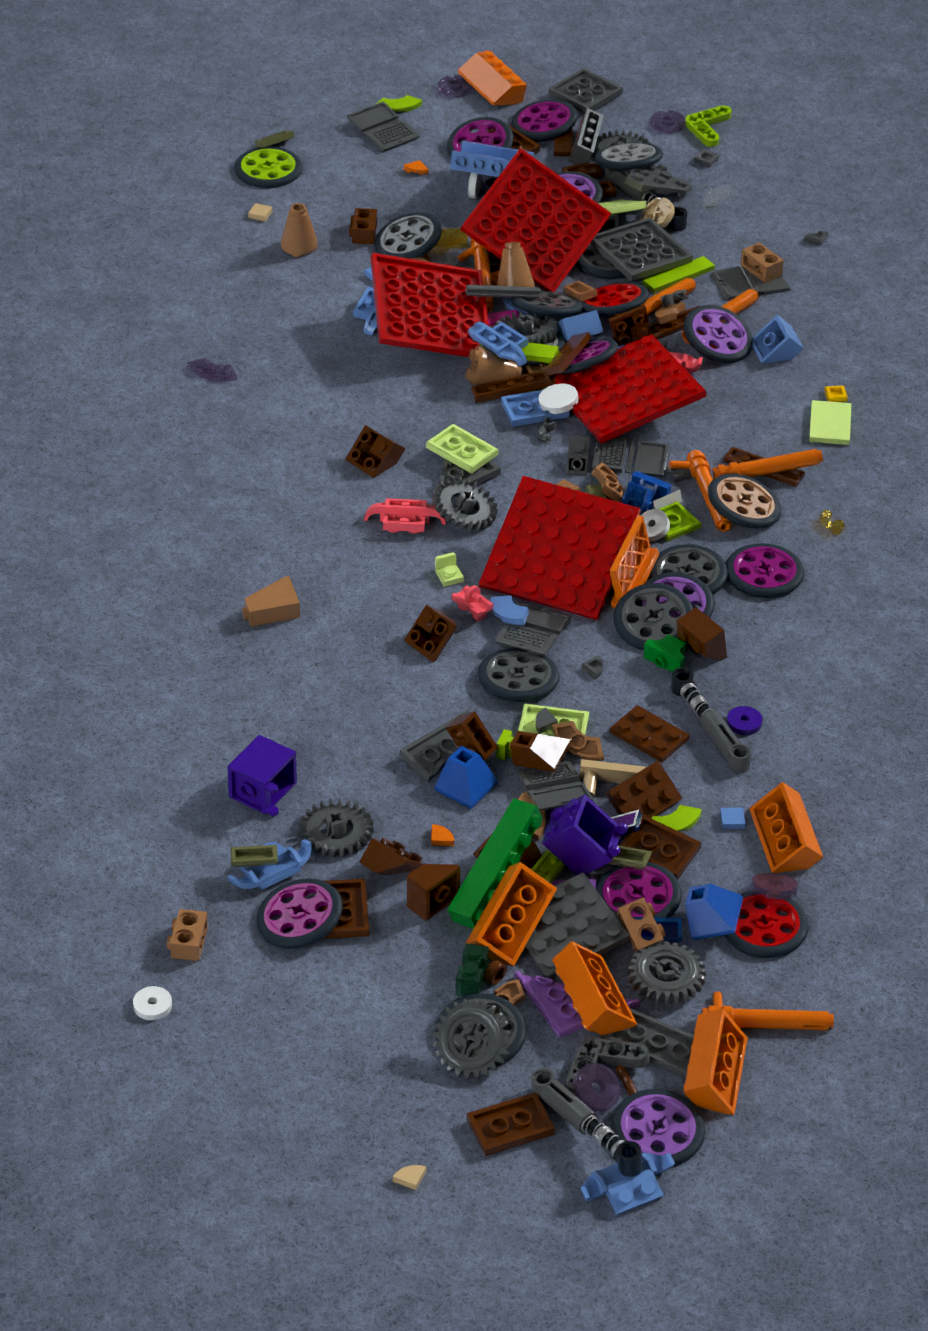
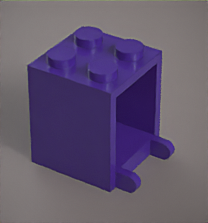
[227,735,297,816]
[542,794,628,875]

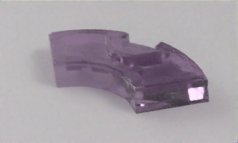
[187,358,237,381]

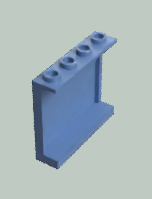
[450,141,534,177]

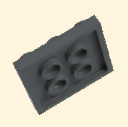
[548,68,623,113]

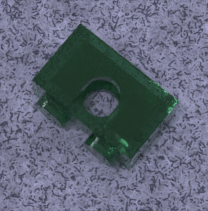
[456,943,489,997]

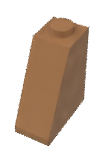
[242,576,300,627]

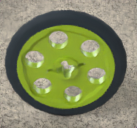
[234,147,303,188]

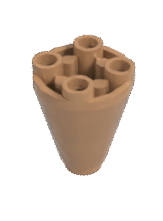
[281,203,318,257]
[497,242,535,287]
[465,346,522,385]

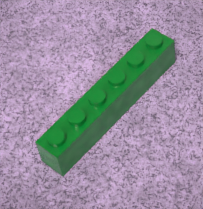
[447,798,543,929]

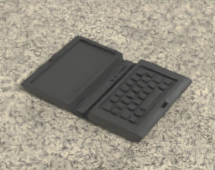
[347,102,420,152]
[711,266,791,300]
[591,437,669,477]
[495,603,570,656]
[517,761,593,811]

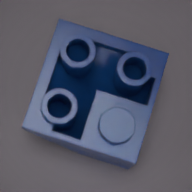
[435,746,498,809]
[685,883,743,940]

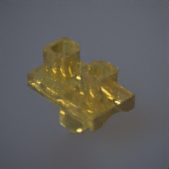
[434,228,468,248]

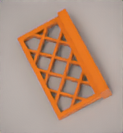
[609,516,659,608]

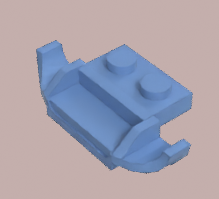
[353,287,378,335]
[468,322,528,367]
[227,839,312,890]
[580,1153,675,1215]

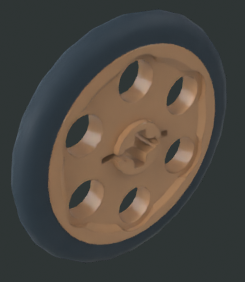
[708,474,781,529]

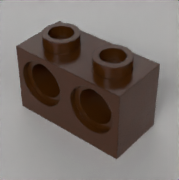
[349,208,377,244]
[446,711,498,760]

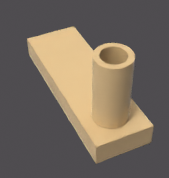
[580,759,646,798]

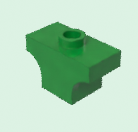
[643,634,686,672]

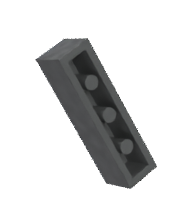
[569,108,603,165]

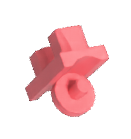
[451,585,493,621]

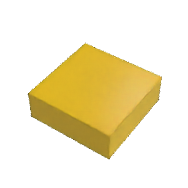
[824,386,848,402]

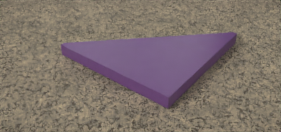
[514,971,640,1038]

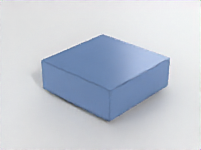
[720,807,746,829]

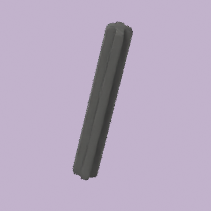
[465,285,540,298]

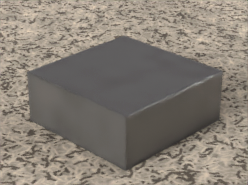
[694,149,719,168]

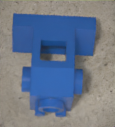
[622,471,672,516]

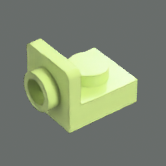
[435,552,464,587]

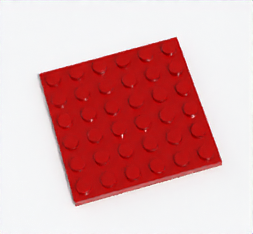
[459,148,612,292]
[370,253,489,357]
[551,334,707,443]
[478,476,641,620]

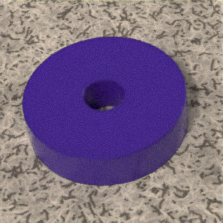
[727,706,762,735]

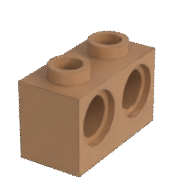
[740,242,784,283]
[617,897,666,953]
[167,909,208,961]

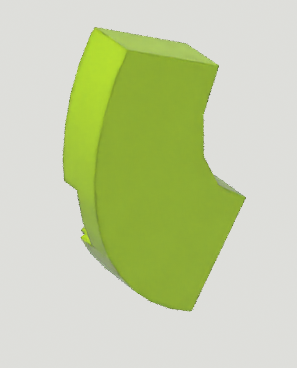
[376,95,422,112]
[652,805,702,831]

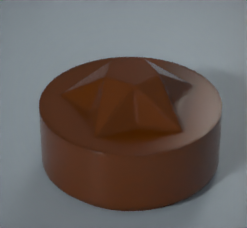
[484,960,506,985]

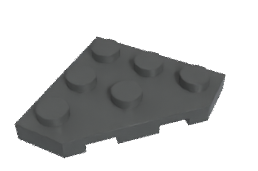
[625,165,692,197]
[440,459,501,486]

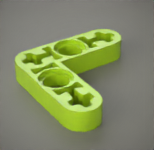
[685,106,732,147]

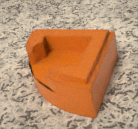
[404,160,428,175]
[431,824,454,846]

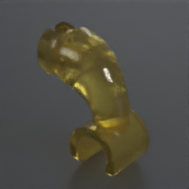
[819,510,845,535]

